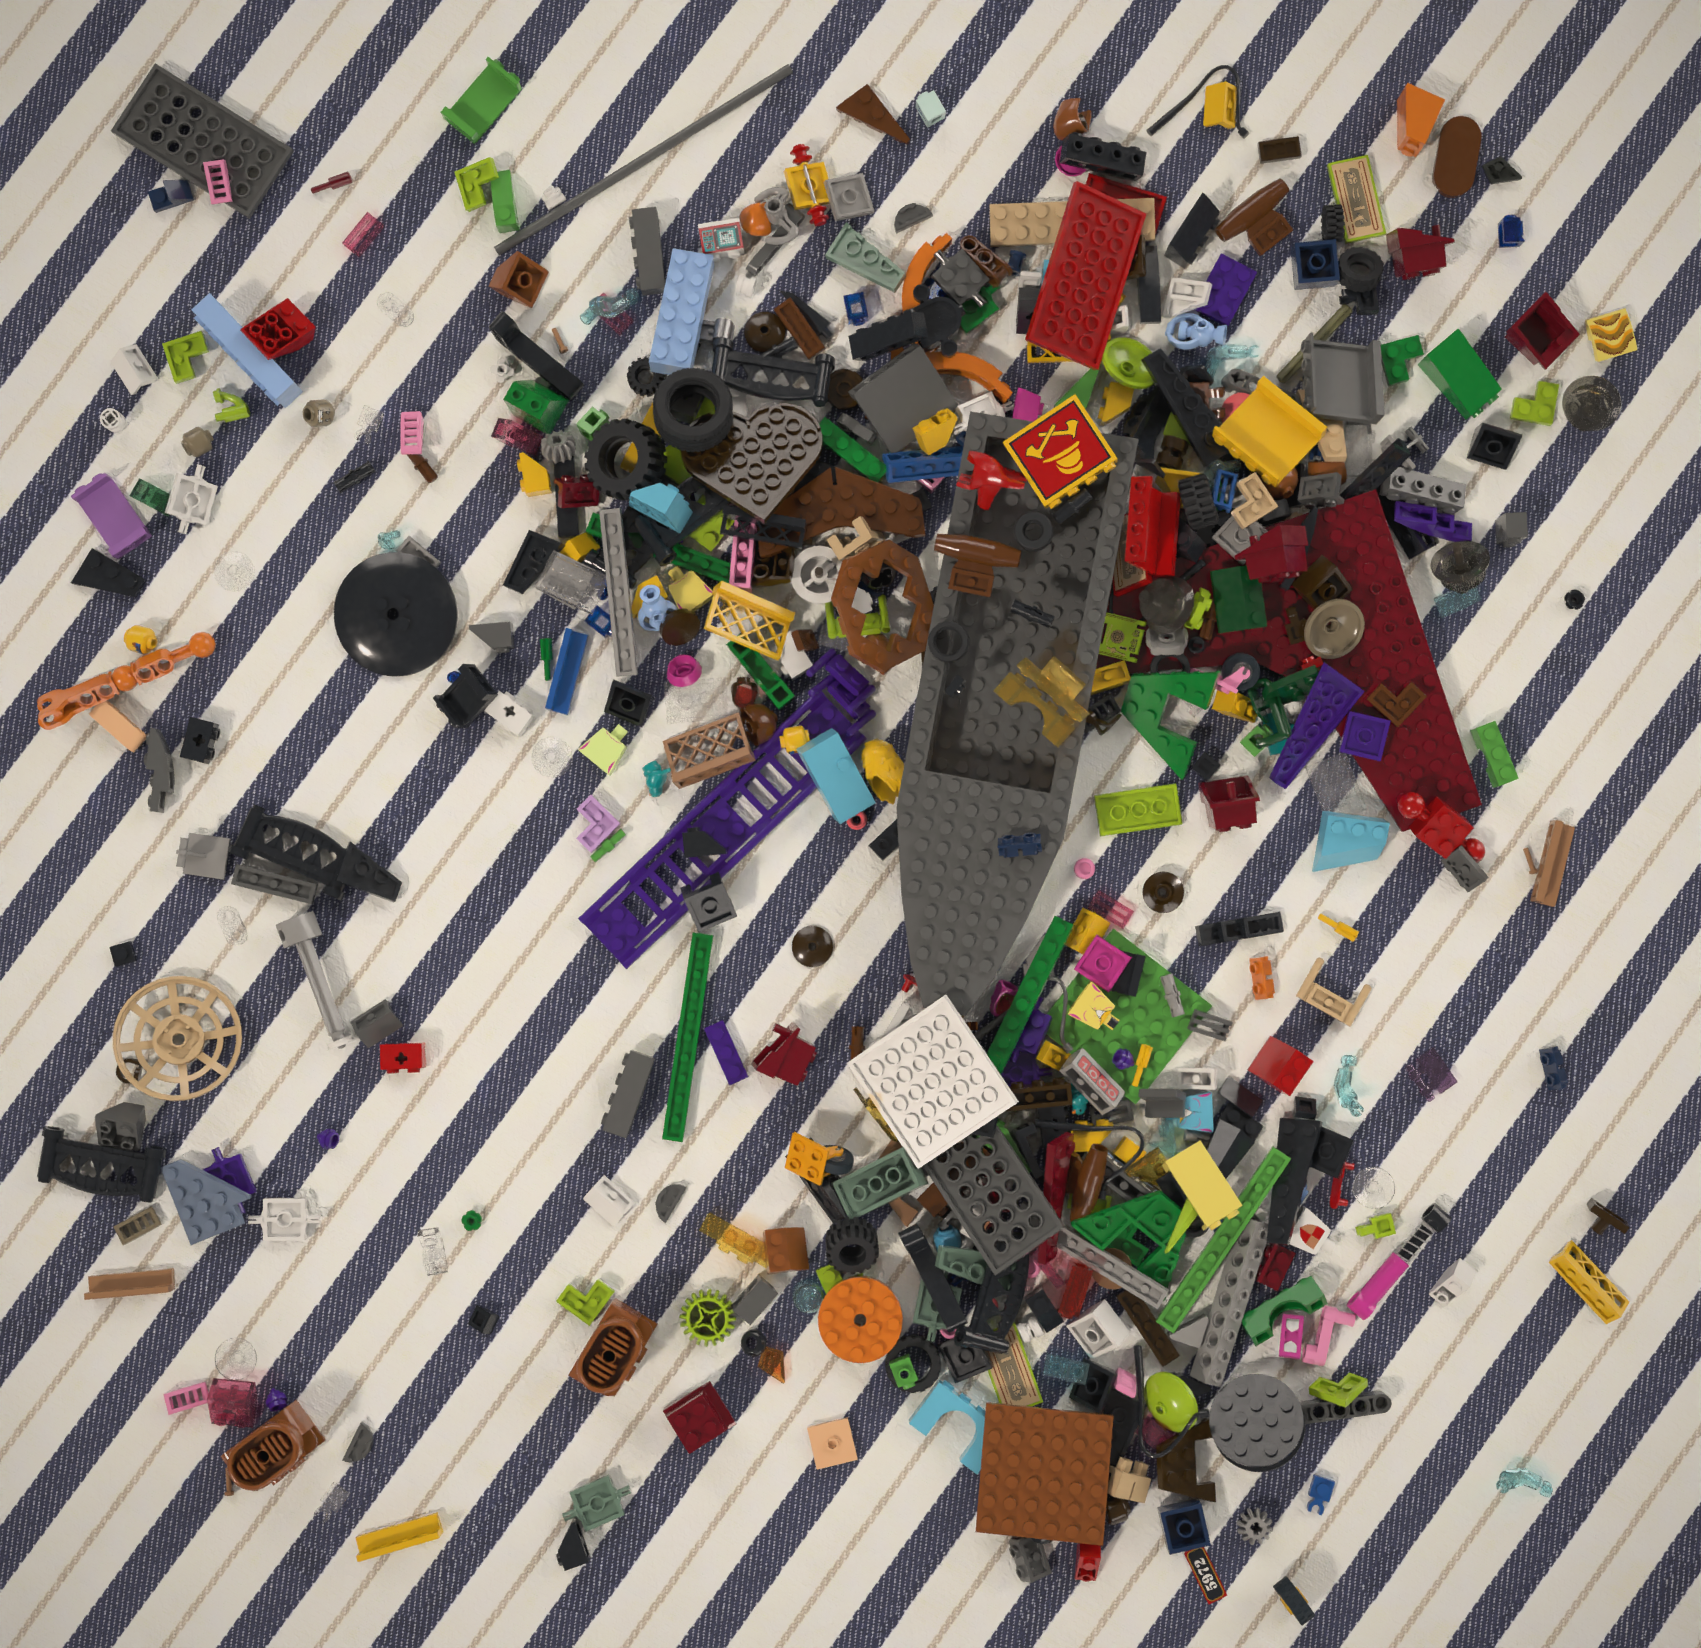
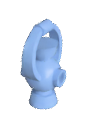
[1165,313,1227,350]
[638,585,677,631]

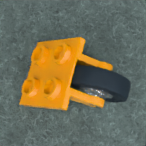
[785,1132,854,1186]

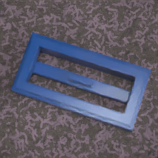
[1212,469,1238,513]

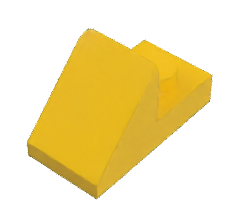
[1036,1040,1071,1072]

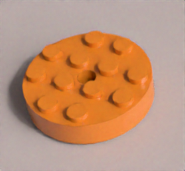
[818,1276,903,1363]

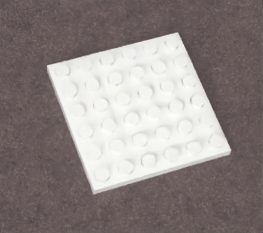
[847,995,1019,1169]

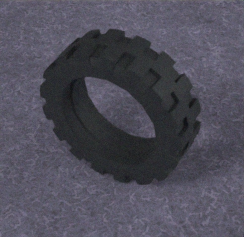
[885,1334,941,1393]

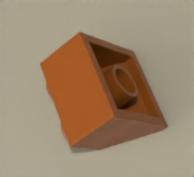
[763,1227,809,1275]

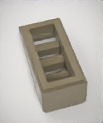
[113,1206,162,1246]

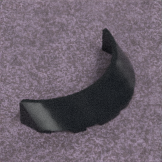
[1123,365,1214,478]

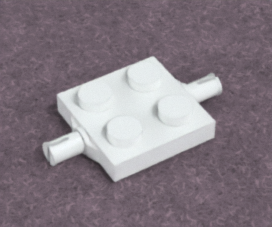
[953,391,1014,435]
[165,464,218,534]
[248,1198,321,1241]

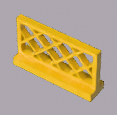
[704,581,795,661]

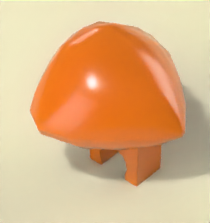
[739,202,772,236]

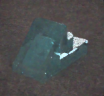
[1147,1119,1177,1159]

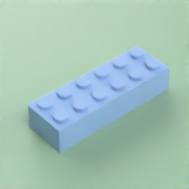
[649,248,714,375]
[191,293,303,408]

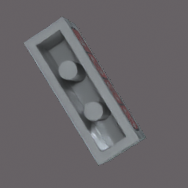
[1059,1048,1125,1115]

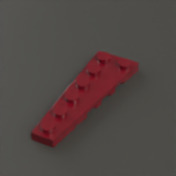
[1038,1132,1075,1265]

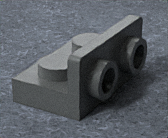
[1298,472,1344,510]
[1441,845,1489,892]
[1009,1537,1052,1583]

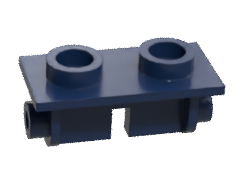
[997,832,1042,858]
[1539,1046,1568,1090]

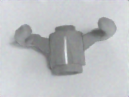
[754,187,799,245]

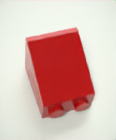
[1247,1036,1314,1096]

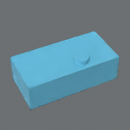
[796,728,876,824]

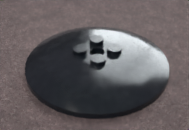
[334,552,458,676]

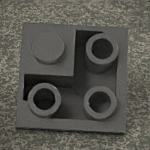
[95,1102,146,1151]

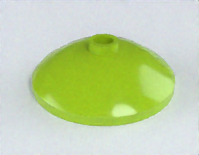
[1102,337,1154,389]
[1144,1372,1198,1433]

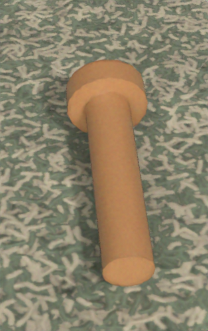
[552,328,568,354]
[1523,847,1538,874]
[225,1468,234,1496]

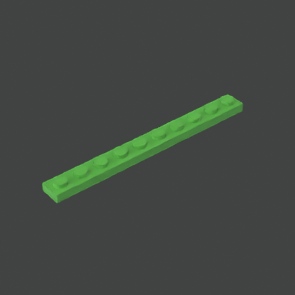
[1156,1146,1291,1333]

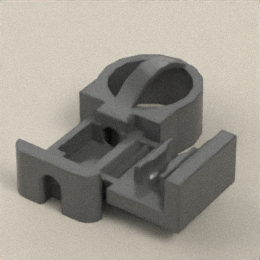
[836,413,878,445]

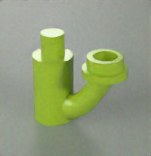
[213,388,250,423]

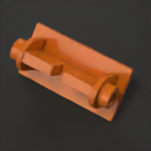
[1249,956,1275,1000]

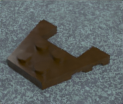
[1156,1418,1216,1502]

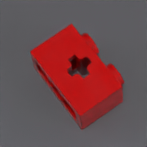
[380,1042,426,1074]

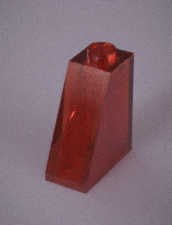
[1057,1260,1093,1319]

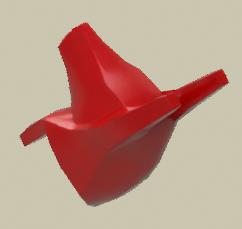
[956,450,1027,510]

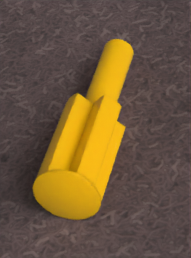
[1318,914,1359,942]
[1132,1044,1153,1087]

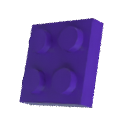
[1338,711,1390,761]

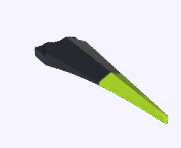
[1165,1103,1264,1253]

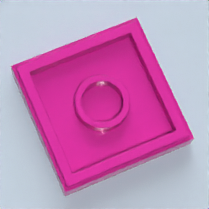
[1074,935,1132,993]

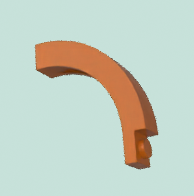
[902,233,952,354]
[926,351,1013,404]

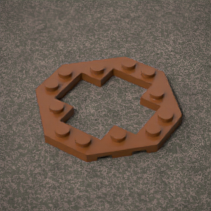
[831,540,934,672]

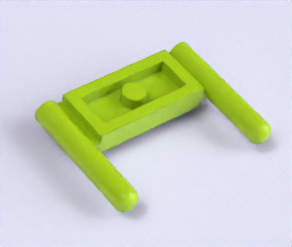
[825,595,890,639]

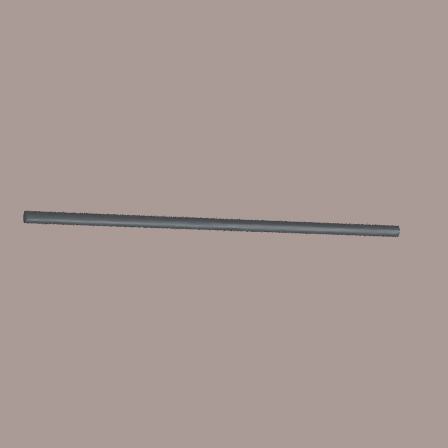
[494,64,793,256]

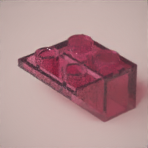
[207,1378,257,1428]

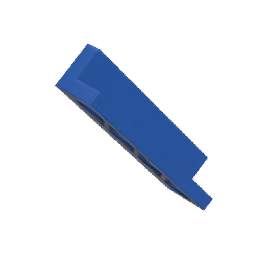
[882,446,963,483]
[545,628,589,715]

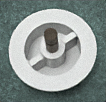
[791,546,842,604]

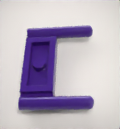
[806,648,876,714]
[808,674,876,737]

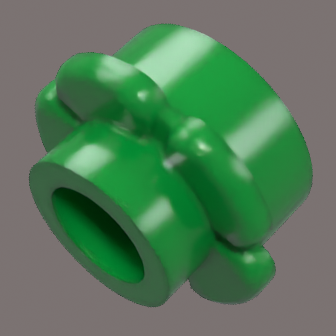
[461,1210,482,1231]

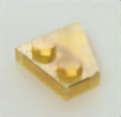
[1125,1147,1170,1187]

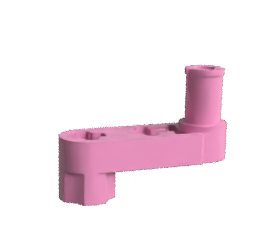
[1302,1305,1356,1367]

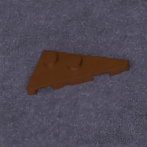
[836,84,910,144]

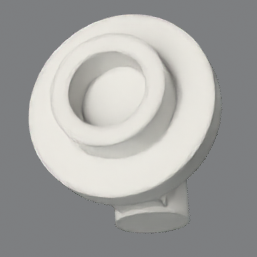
[542,186,566,211]

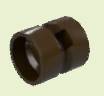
[1156,435,1189,470]

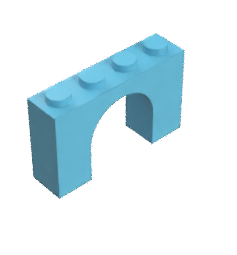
[909,1379,986,1474]

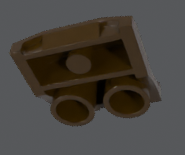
[751,547,796,589]

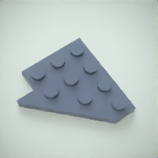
[161,1159,252,1245]

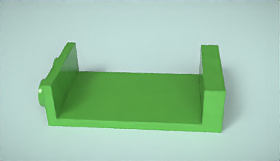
[441,57,522,144]

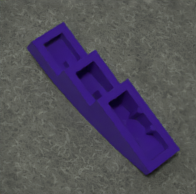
[1394,501,1472,545]

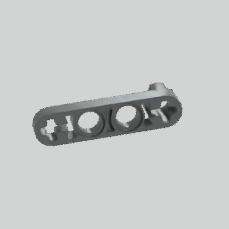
[746,203,805,276]
[1221,368,1301,405]

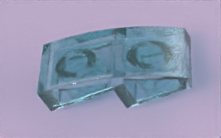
[1434,580,1482,618]
[1042,1353,1090,1385]

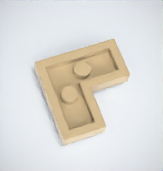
[1231,472,1278,530]

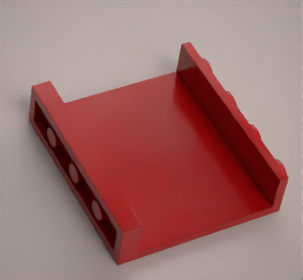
[1125,476,1181,577]

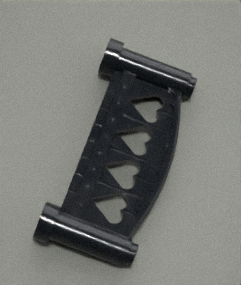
[711,337,836,407]
[583,474,680,590]
[633,476,731,567]
[227,804,360,901]
[37,1126,167,1203]
[954,1222,1038,1354]

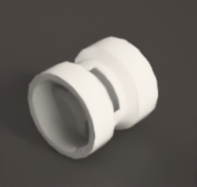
[100,408,126,433]
[1016,1316,1044,1344]

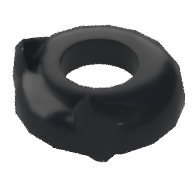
[741,1329,767,1358]

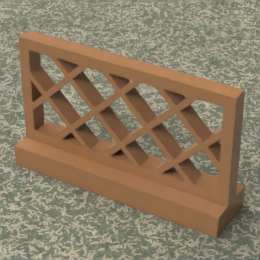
[663,712,756,789]

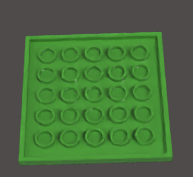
[1046,928,1212,1104]

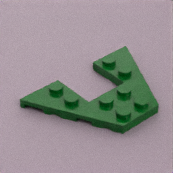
[1121,670,1221,780]
[1071,1190,1189,1301]

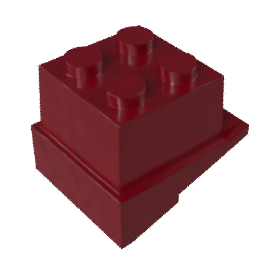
[1386,225,1455,281]
[1505,292,1580,370]
[1234,525,1308,583]
[1198,775,1260,832]
[751,1022,817,1086]
[663,1381,737,1454]

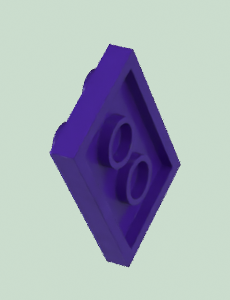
[1194,253,1257,328]

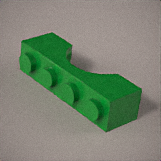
[819,417,886,483]
[726,633,795,711]
[1241,1276,1328,1347]

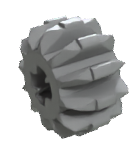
[541,430,576,464]
[1236,1508,1273,1545]

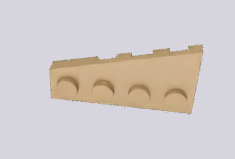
[1296,390,1347,462]

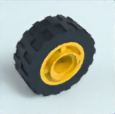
[1273,1576,1316,1626]

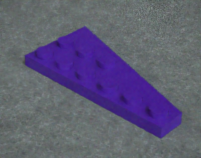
[1269,662,1365,789]

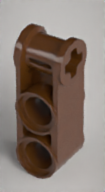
[960,235,1013,288]

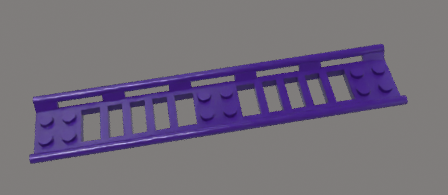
[578,691,867,969]

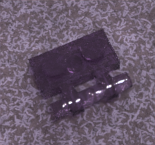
[1404,1047,1458,1102]

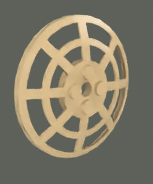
[113,976,242,1101]

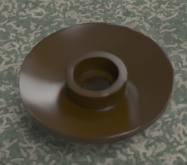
[744,312,785,353]
[1142,872,1184,913]
[792,926,833,967]

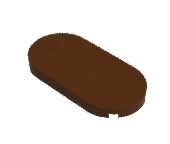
[1432,116,1482,198]

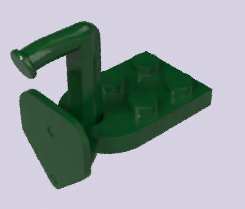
[1248,665,1320,750]

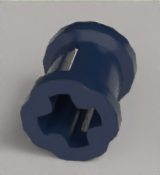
[1008,250,1027,277]

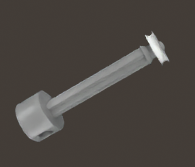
[276,911,355,1051]

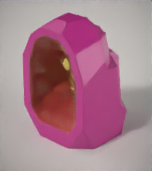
[989,979,1018,1017]

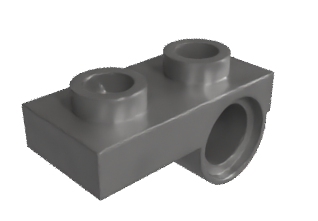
[699,318,735,344]

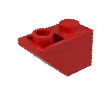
[1075,1543,1101,1582]

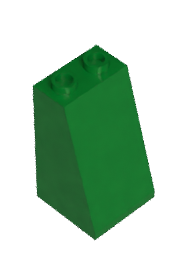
[1418,329,1502,420]
[503,380,569,434]

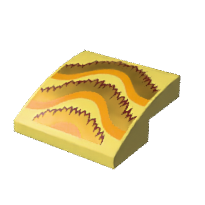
[1585,308,1637,362]

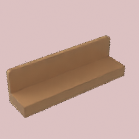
[1530,820,1575,907]

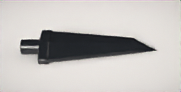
[779,290,834,341]

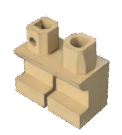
[1107,1457,1151,1503]

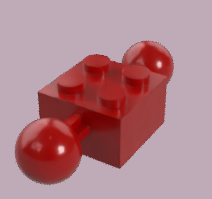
[1398,792,1485,863]

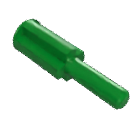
[540,638,553,681]

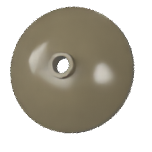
[1304,599,1365,659]

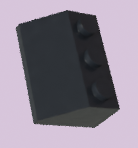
[1164,192,1220,269]

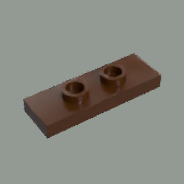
[774,297,826,360]

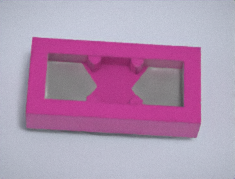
[1279,1314,1304,1359]

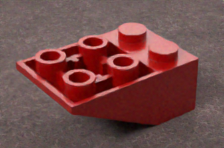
[240,298,316,360]

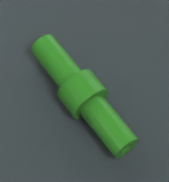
[590,829,626,863]

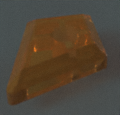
[758,1346,785,1384]

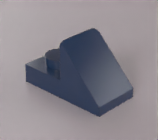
[148,180,194,213]

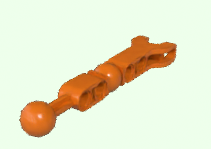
[37,632,216,730]

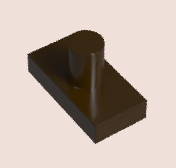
[1587,1198,1630,1235]

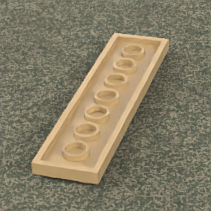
[990,198,1155,247]

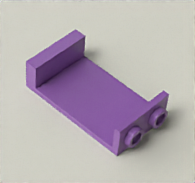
[71,472,152,560]

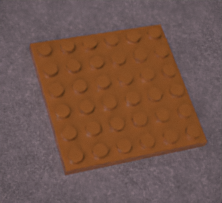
[975,1402,1113,1546]

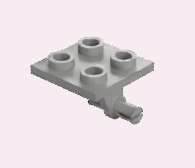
[1380,426,1429,470]
[176,833,231,880]

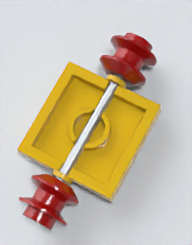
[783,144,830,226]

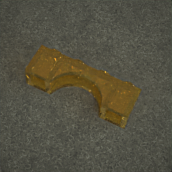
[993,672,1076,749]

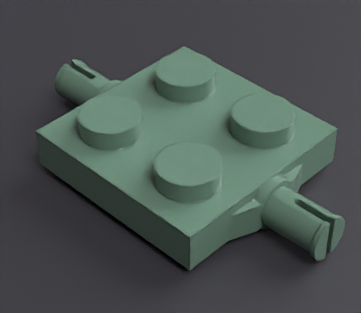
[913,1270,962,1342]
[562,1474,632,1532]

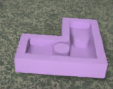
[576,795,621,853]

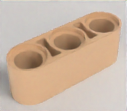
[89,700,147,753]

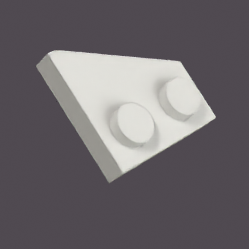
[1162,278,1212,319]

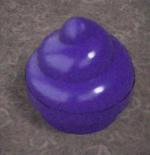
[1112,1049,1134,1070]
[317,1128,339,1150]
[266,1388,287,1412]

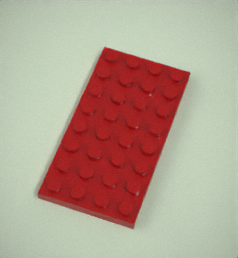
[1025,181,1146,370]

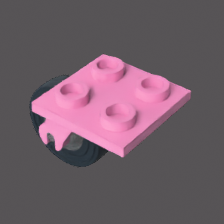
[1190,653,1260,694]

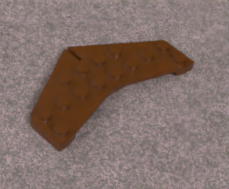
[756,467,926,558]

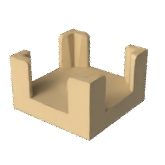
[826,516,886,561]

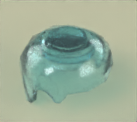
[792,1279,825,1314]

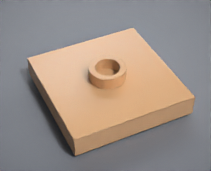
[807,1417,858,1469]

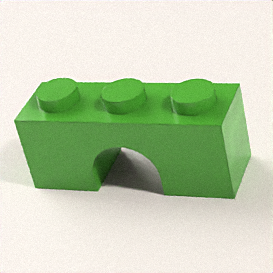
[1470,721,1519,788]

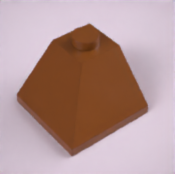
[488,251,549,308]

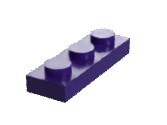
[704,1020,749,1086]

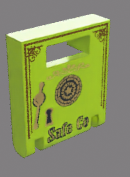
[1099,612,1147,663]

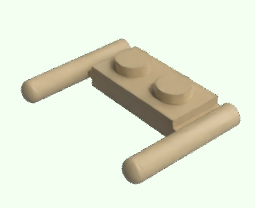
[1296,957,1372,1027]

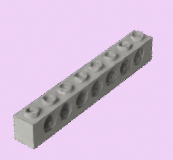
[1190,1218,1268,1387]

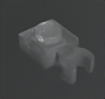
[354,405,384,445]
[314,1482,350,1523]

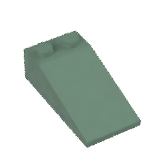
[833,1147,929,1219]

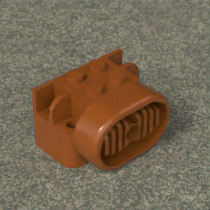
[568,1298,658,1397]
[220,1399,325,1491]

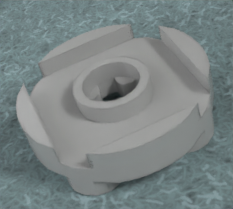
[1146,621,1188,656]

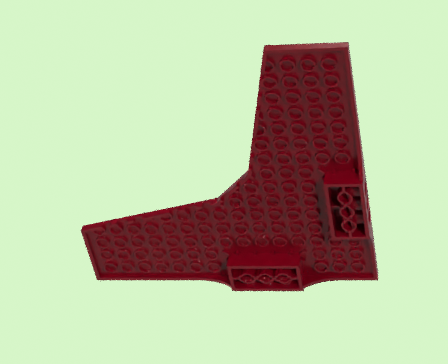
[1096,489,1482,832]

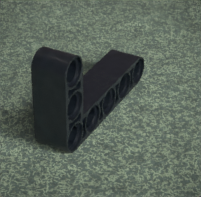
[488,311,584,401]
[898,1223,968,1333]

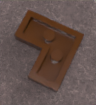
[1366,682,1427,727]

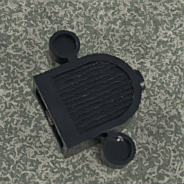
[912,284,966,358]

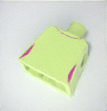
[578,724,628,776]

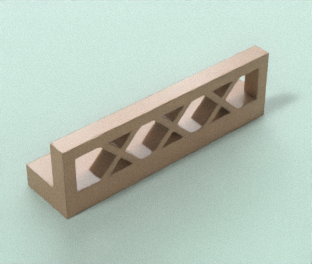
[84,1268,175,1300]

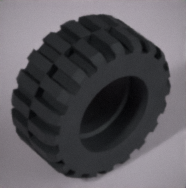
[584,418,667,501]

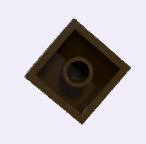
[1292,555,1353,610]

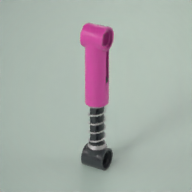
[1346,1203,1451,1320]

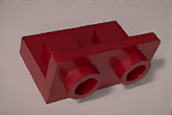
[554,474,599,508]
[1255,1244,1296,1291]

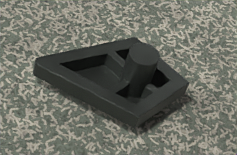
[1482,156,1522,185]

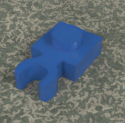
[1307,1474,1335,1515]

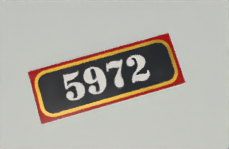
[1184,1547,1228,1605]

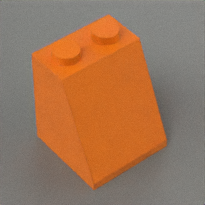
[1397,83,1445,157]

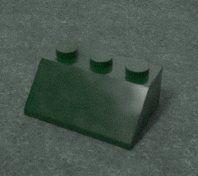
[1210,565,1267,634]

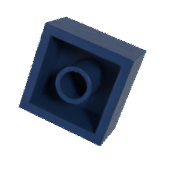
[1291,239,1340,290]
[1157,1498,1211,1555]

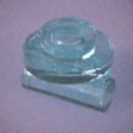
[377,530,401,550]

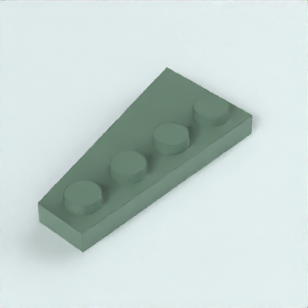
[825,222,906,293]
[935,1245,1016,1295]

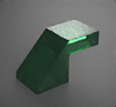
[129,478,170,517]

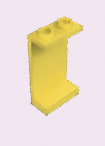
[1162,1141,1243,1231]

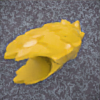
[861,738,904,804]

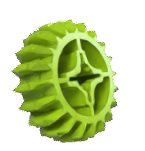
[679,1289,736,1347]

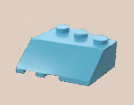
[629,483,693,533]
[1312,811,1390,872]

